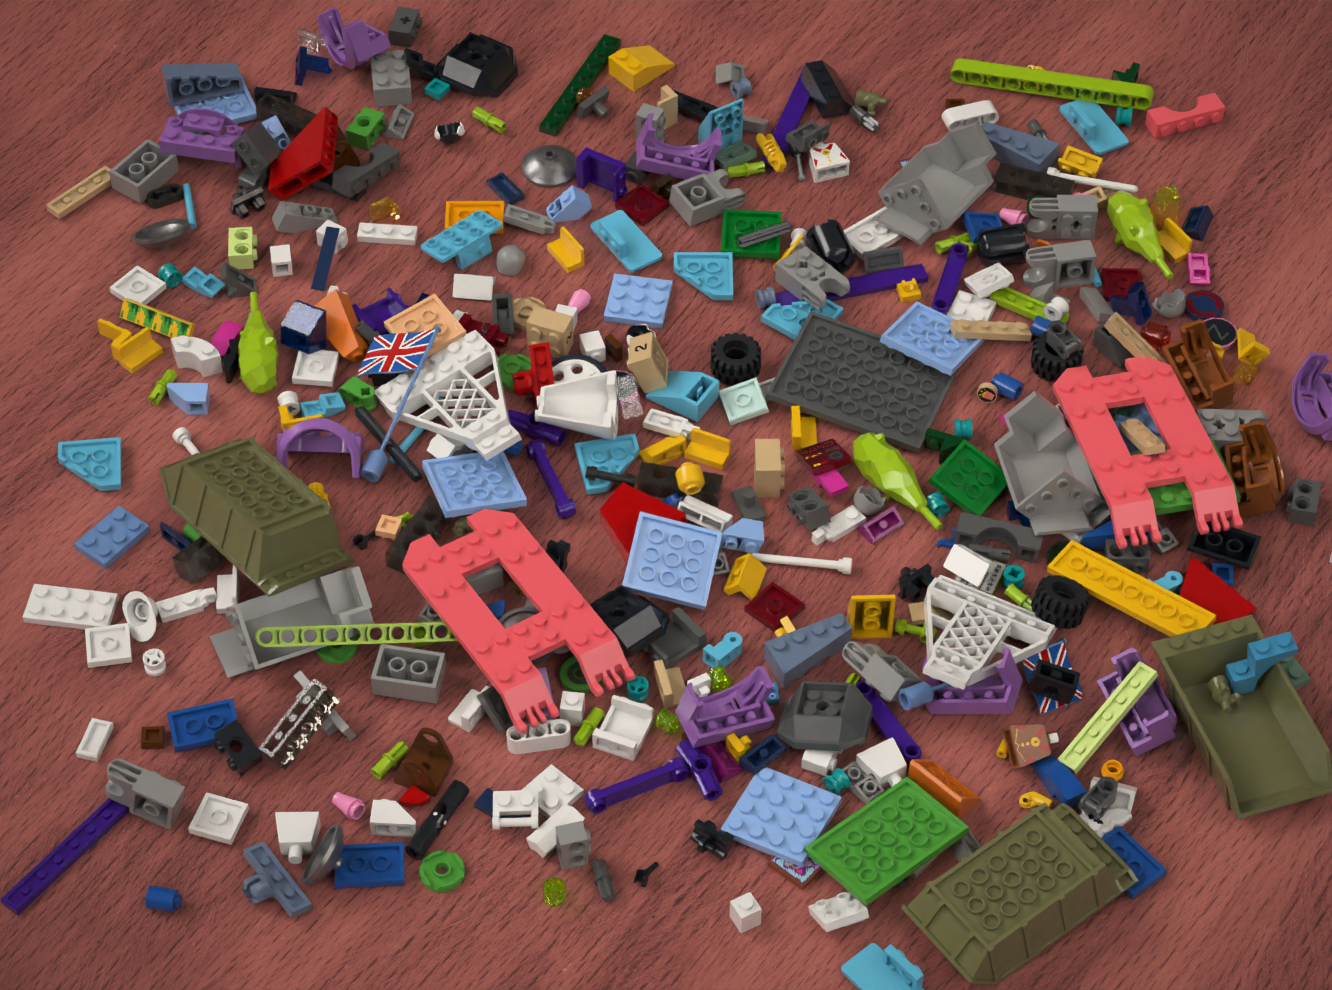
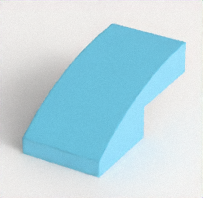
[181,266,226,298]
[299,392,346,418]

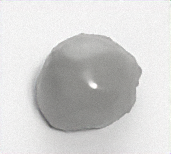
[496,245,526,276]
[1152,289,1186,318]
[854,485,886,516]

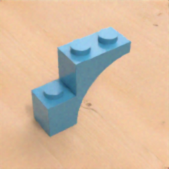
[1226,631,1298,695]

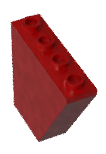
[268,107,339,201]
[600,482,686,564]
[1179,557,1257,625]

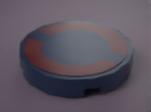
[1185,290,1224,321]

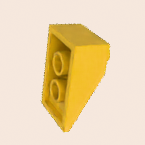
[608,45,675,92]
[847,595,896,639]

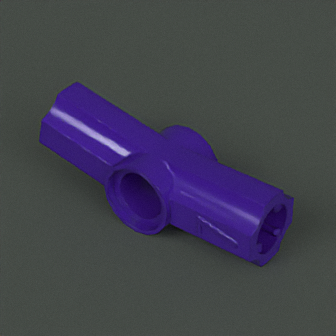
[508,410,567,446]
[676,739,723,801]

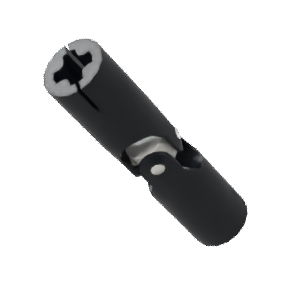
[405,780,470,860]

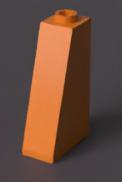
[306,289,369,363]

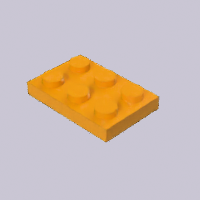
[445,201,504,234]

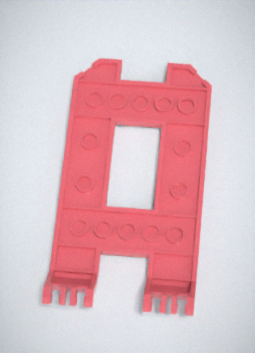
[1053,356,1243,549]
[402,509,635,735]

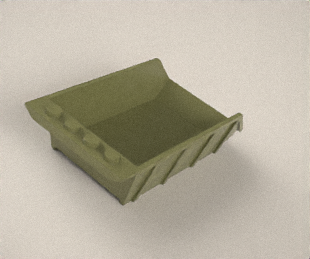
[159,436,356,597]
[1151,615,1332,819]
[901,802,1139,985]

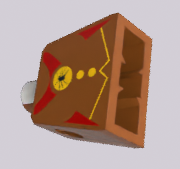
[1002,724,1059,770]

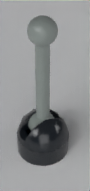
[789,144,805,181]

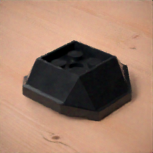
[436,32,518,97]
[590,585,670,658]

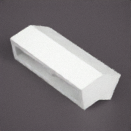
[677,495,733,532]
[526,803,585,858]

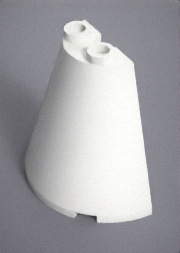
[535,370,619,440]

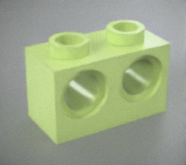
[228,227,258,269]

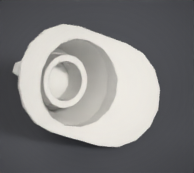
[122,591,158,642]

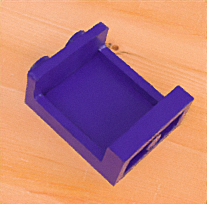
[576,147,627,202]
[352,288,409,335]

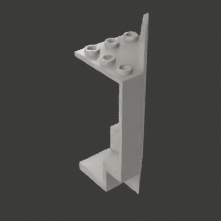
[875,121,997,245]
[994,391,1103,536]
[209,566,376,678]

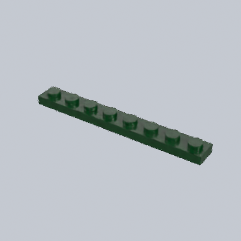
[539,34,621,137]

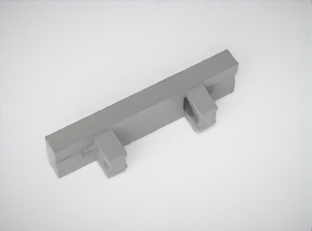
[294,670,357,741]

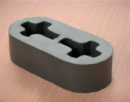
[147,183,183,209]

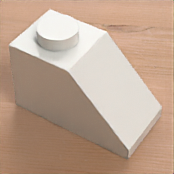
[370,799,417,837]

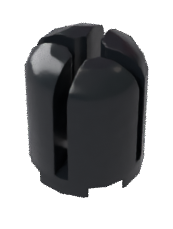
[806,219,855,274]
[977,223,1030,267]

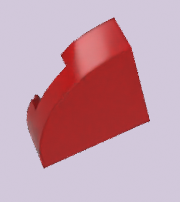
[399,785,431,807]

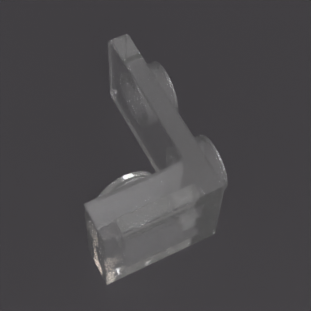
[296,29,325,53]
[617,375,643,419]

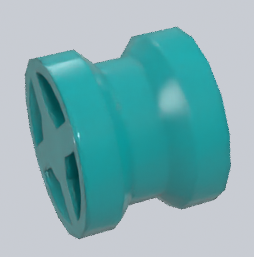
[1115,107,1133,127]
[158,263,183,288]
[954,419,973,439]
[926,492,950,519]
[1002,565,1025,590]
[627,676,649,703]
[822,768,851,795]

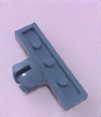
[242,841,312,919]

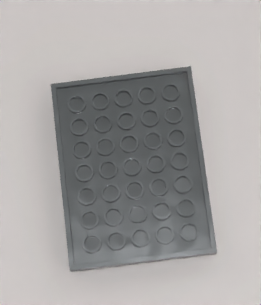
[766,311,960,454]

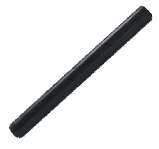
[354,405,423,482]

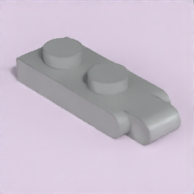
[502,204,556,234]

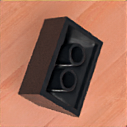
[801,60,854,119]
[1187,521,1261,570]

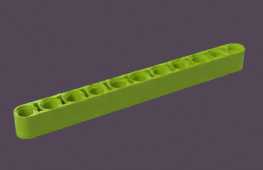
[950,58,1154,110]
[255,621,458,647]

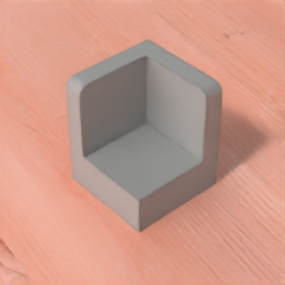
[716,62,745,84]

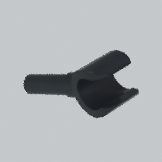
[353,530,376,550]
[634,862,659,887]

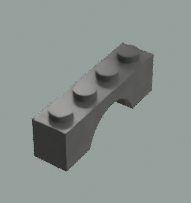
[332,142,400,198]
[954,512,1043,563]

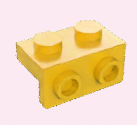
[1057,145,1103,178]

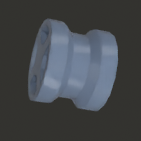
[730,77,752,100]
[755,287,776,309]

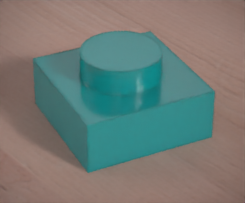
[424,78,450,101]

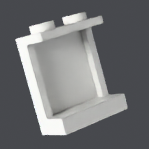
[592,695,654,761]

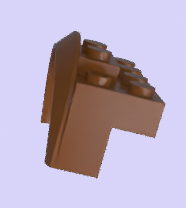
[1162,319,1236,412]
[1224,420,1285,518]

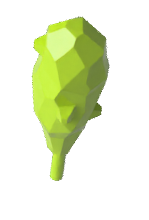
[1107,191,1174,280]
[238,292,278,393]
[853,432,943,530]

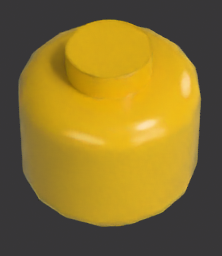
[675,462,705,495]

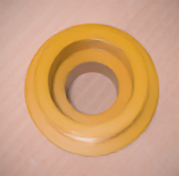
[1101,760,1124,781]

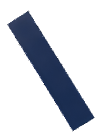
[311,226,340,291]

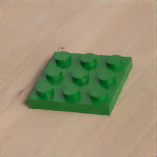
[721,209,782,259]
[928,439,1008,516]

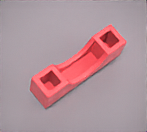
[1145,93,1225,139]

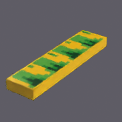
[119,298,195,338]

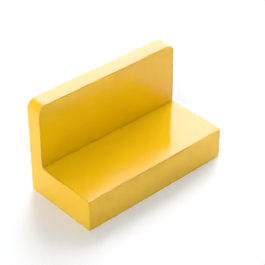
[1158,217,1192,264]
[547,226,584,273]
[117,327,163,374]
[791,406,817,450]
[684,428,731,470]
[639,435,686,470]
[723,553,767,600]

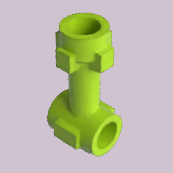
[895,619,937,644]

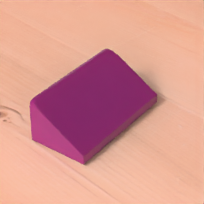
[857,506,905,544]
[699,741,743,783]

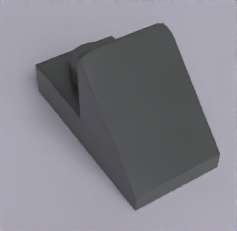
[220,262,257,298]
[492,293,515,334]

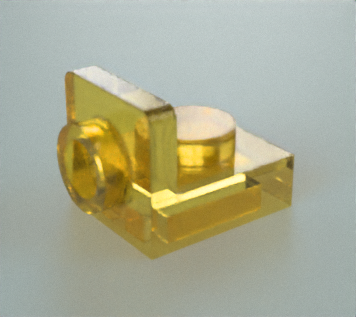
[369,197,401,223]
[1233,358,1260,386]

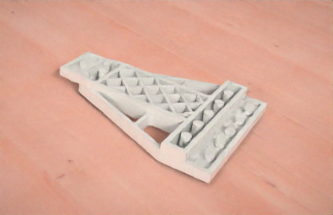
[374,330,522,461]
[923,575,1057,690]

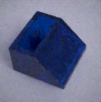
[280,300,326,354]

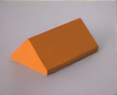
[908,759,981,819]

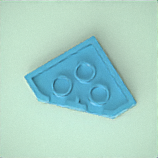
[674,252,733,300]
[760,299,844,340]
[575,434,639,495]
[58,437,122,491]

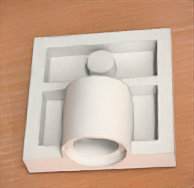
[808,892,869,932]

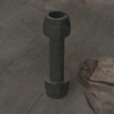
[585,466,636,487]

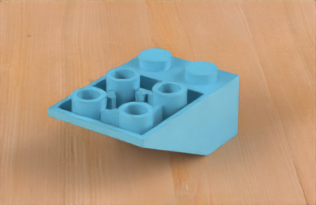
[698,99,743,149]
[646,370,719,422]

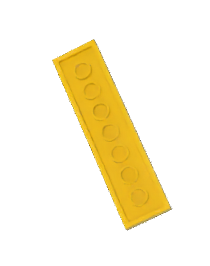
[1047,540,1216,637]

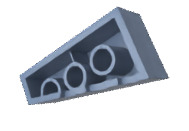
[161,63,244,107]
[982,122,1060,181]
[764,613,852,690]

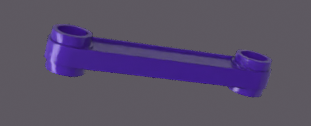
[932,243,968,315]
[525,440,577,519]
[856,681,922,768]
[584,757,690,814]

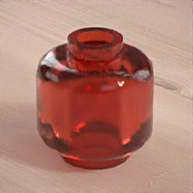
[1140,322,1171,350]

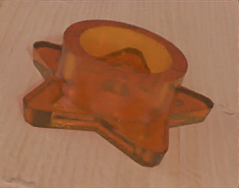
[576,87,592,104]

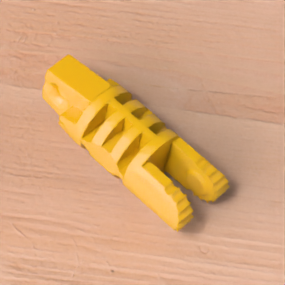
[756,133,787,172]

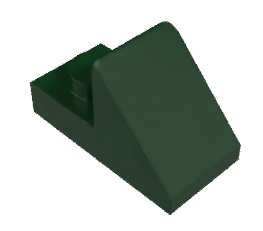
[1112,62,1140,83]
[924,428,967,464]

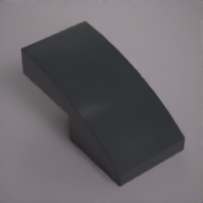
[404,48,437,81]
[223,338,239,383]

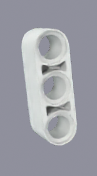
[942,100,999,131]
[507,719,571,754]

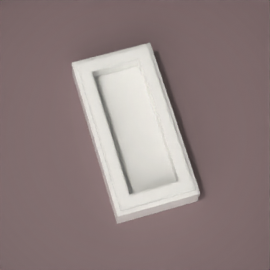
[76,718,114,762]

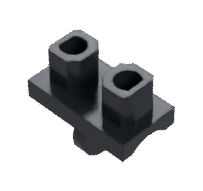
[229,185,266,219]
[546,540,571,573]
[898,563,935,602]
[690,819,734,860]

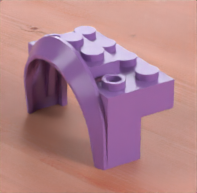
[317,7,391,70]
[159,108,244,168]
[636,113,721,180]
[1291,352,1332,441]
[277,418,366,478]
[1097,647,1178,757]
[922,648,1023,714]
[675,666,775,748]

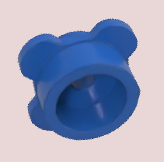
[662,492,684,508]

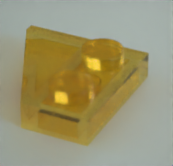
[1150,184,1180,228]

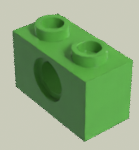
[346,107,386,151]

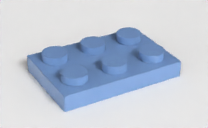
[74,506,150,569]

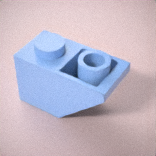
[261,115,291,151]
[546,185,592,223]
[167,383,210,415]
[719,518,764,553]

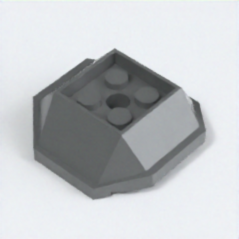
[777,681,873,751]

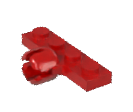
[512,342,555,410]

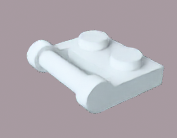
[492,790,539,830]

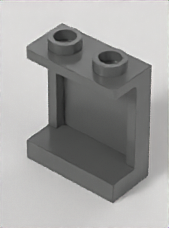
[232,122,282,174]
[641,607,706,669]

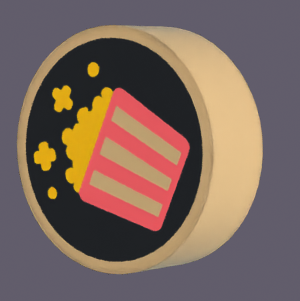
[977,383,998,403]

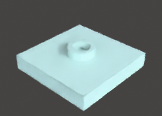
[719,377,769,425]

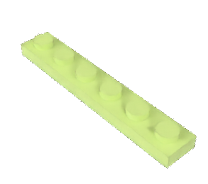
[1058,661,1158,774]

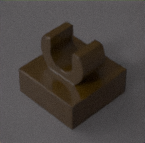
[651,173,674,200]

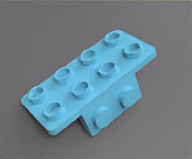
[1059,100,1129,155]
[421,210,503,270]
[590,210,662,273]
[841,943,924,990]

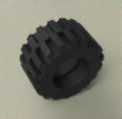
[1031,331,1083,383]
[710,333,761,386]
[1031,575,1091,629]

